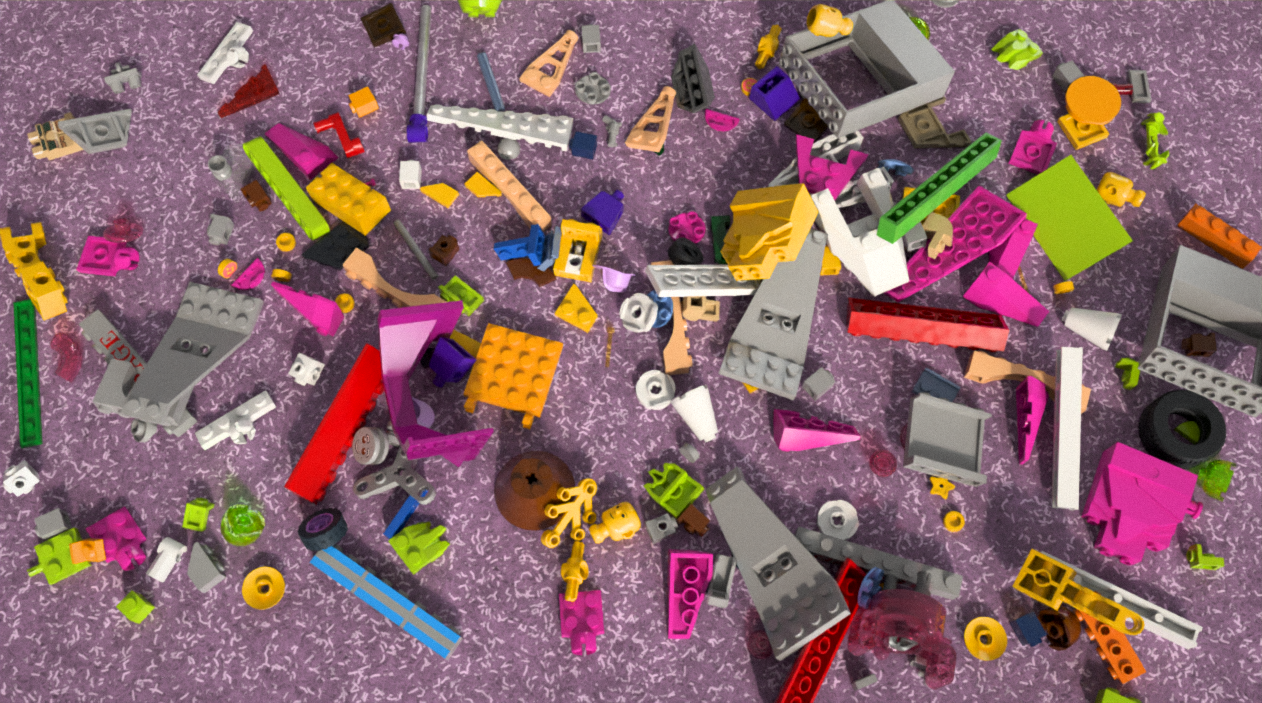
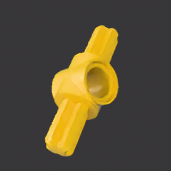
[755,24,782,69]
[561,541,589,602]

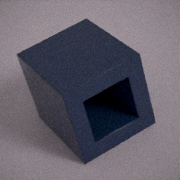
[569,131,597,160]
[1010,611,1047,647]

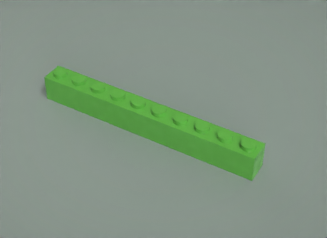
[876,133,1002,244]

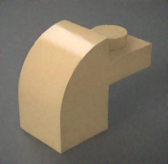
[923,212,953,259]
[683,296,720,322]

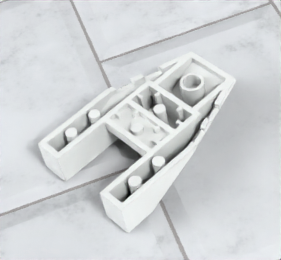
[768,131,894,208]
[810,168,909,297]

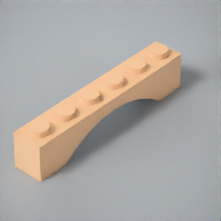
[467,141,552,232]
[343,248,447,308]
[651,260,692,375]
[964,351,1091,414]

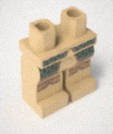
[27,112,84,160]

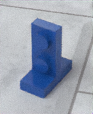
[493,224,545,266]

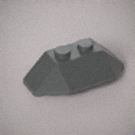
[671,44,715,113]

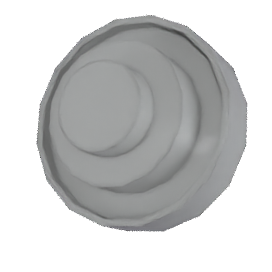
[131,419,157,443]

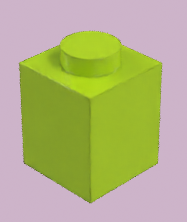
[116,590,155,624]

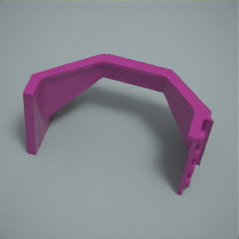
[377,300,494,467]

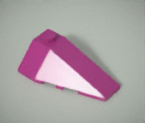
[265,123,339,180]
[989,219,1038,279]
[962,262,1049,327]
[271,282,344,336]
[1016,376,1049,464]
[773,409,861,452]
[667,549,713,639]

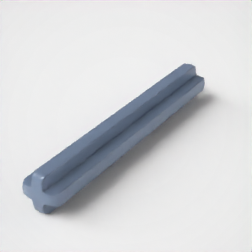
[477,52,505,112]

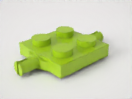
[27,528,92,585]

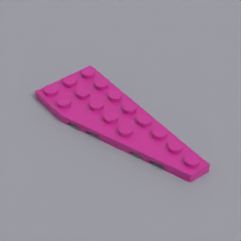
[884,186,1027,303]

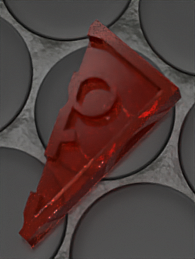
[218,64,280,118]

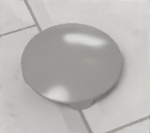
[575,72,611,104]

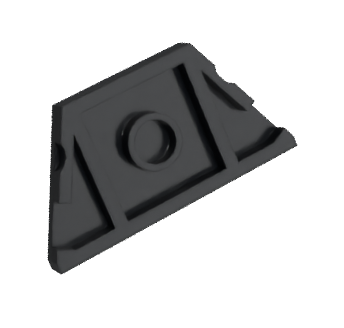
[301,221,369,270]

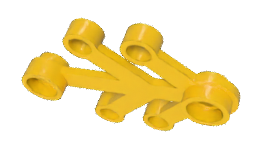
[541,478,597,548]

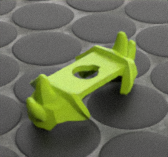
[1141,112,1169,170]

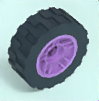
[298,508,348,551]

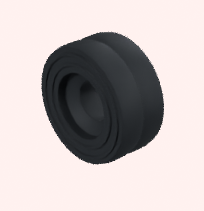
[668,237,703,265]

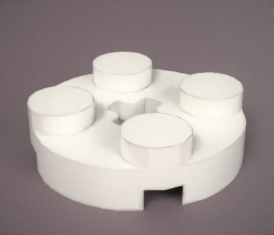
[619,293,658,333]
[636,370,675,410]
[817,500,859,540]

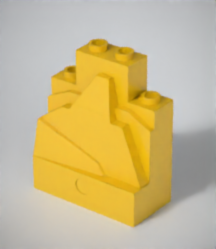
[720,183,818,281]

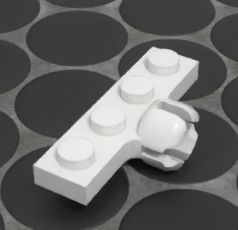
[197,22,253,84]
[195,390,276,450]

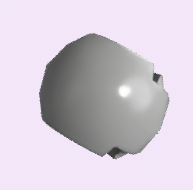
[497,138,520,160]

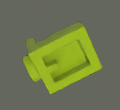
[1115,358,1140,390]
[182,498,215,532]
[1186,544,1224,570]

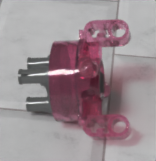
[847,571,957,690]

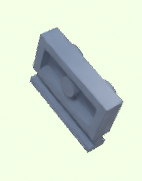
[537,226,562,271]
[911,367,961,402]

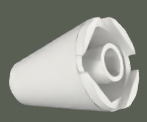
[1062,308,1122,351]
[670,385,718,443]

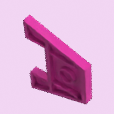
[795,134,869,200]

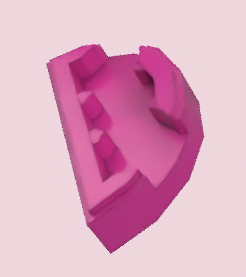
[705,109,740,132]
[232,257,265,290]

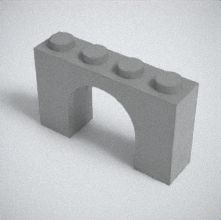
[92,359,194,426]

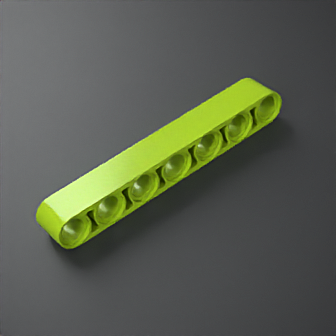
[243,136,330,240]

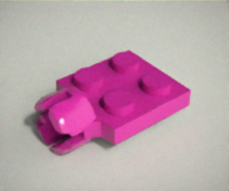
[1008,120,1057,175]
[76,236,140,276]
[86,506,146,571]
[559,590,604,656]

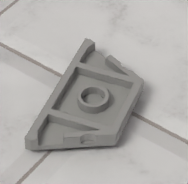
[58,109,132,154]

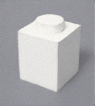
[399,160,422,189]

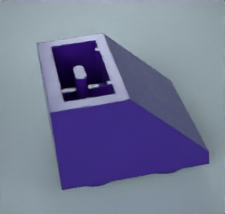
[749,66,800,121]

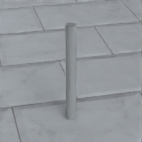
[393,219,439,280]

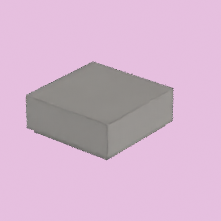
[851,673,878,691]

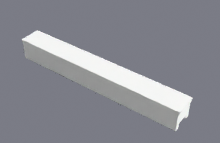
[1052,347,1083,511]
[1040,551,1203,650]

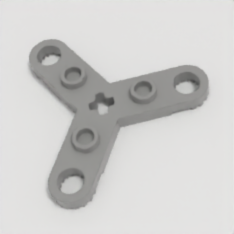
[353,446,436,505]

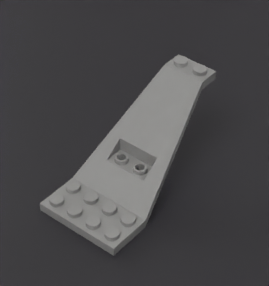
[718,228,828,401]
[121,282,264,426]
[705,466,851,661]

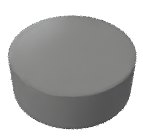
[679,443,699,463]

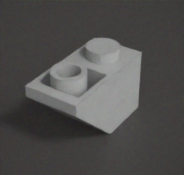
[187,542,226,593]

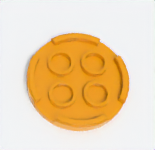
[1065,76,1121,126]

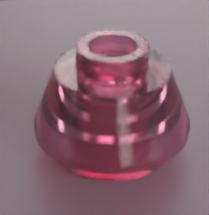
[869,450,897,477]
[746,630,774,660]

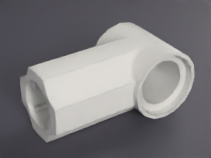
[146,537,187,582]

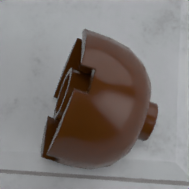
[1037,606,1081,651]

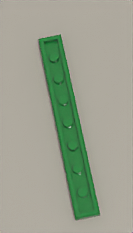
[13,299,43,448]

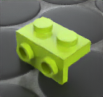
[438,275,484,317]

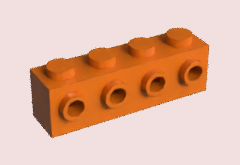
[1177,203,1262,269]
[1073,591,1146,684]

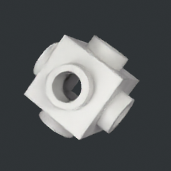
[288,353,325,386]
[2,460,40,496]

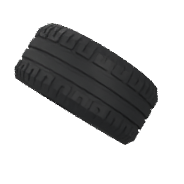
[1138,389,1227,470]

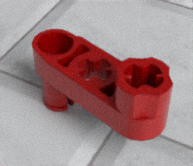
[313,112,365,158]

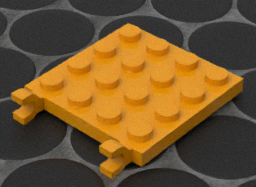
[463,323,563,430]

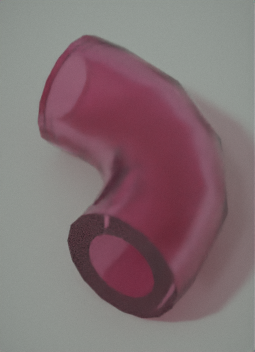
[50,332,82,384]

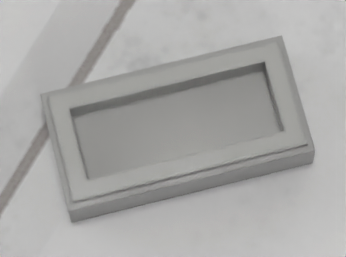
[1127,70,1151,103]

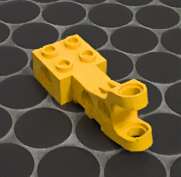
[0,222,68,320]
[1012,549,1145,635]

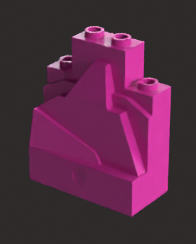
[1081,442,1198,566]

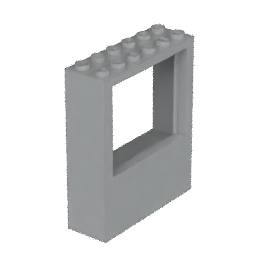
[779,0,955,138]
[1138,245,1262,418]

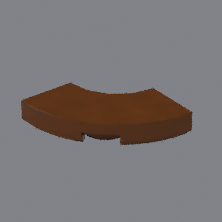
[506,258,557,288]

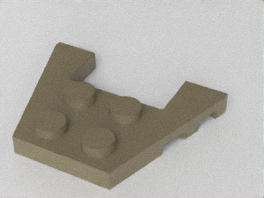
[898,96,972,148]

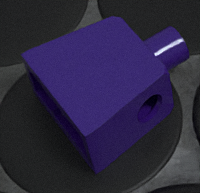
[581,190,624,236]
[429,337,476,388]

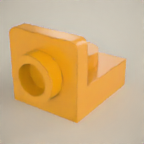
[69,538,106,564]

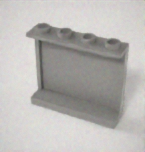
[903,392,992,487]

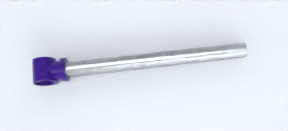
[407,5,431,143]

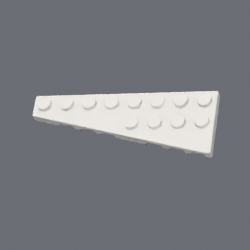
[427,104,573,151]

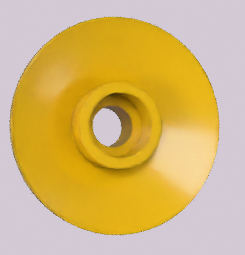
[242,567,285,610]
[964,617,1007,661]

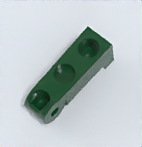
[710,215,730,265]

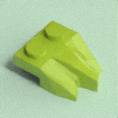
[991,29,1043,70]
[644,463,704,519]
[388,521,450,575]

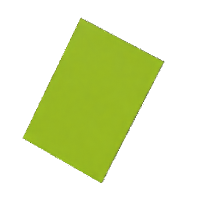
[1006,155,1133,281]

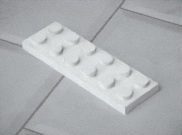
[645,265,761,297]

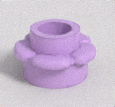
[392,34,409,50]

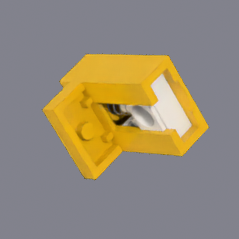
[553,219,602,282]

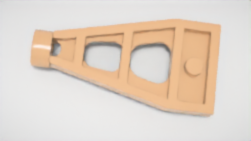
[519,30,578,97]
[625,86,676,152]

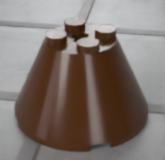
[494,451,575,531]

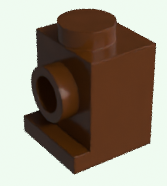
[240,180,272,211]
[429,234,460,266]
[1181,332,1217,357]
[677,504,710,538]

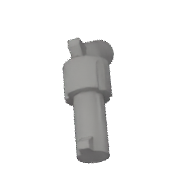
[602,115,622,148]

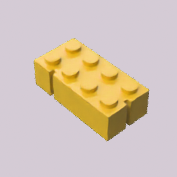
[306,163,391,236]

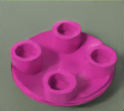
[668,211,706,244]

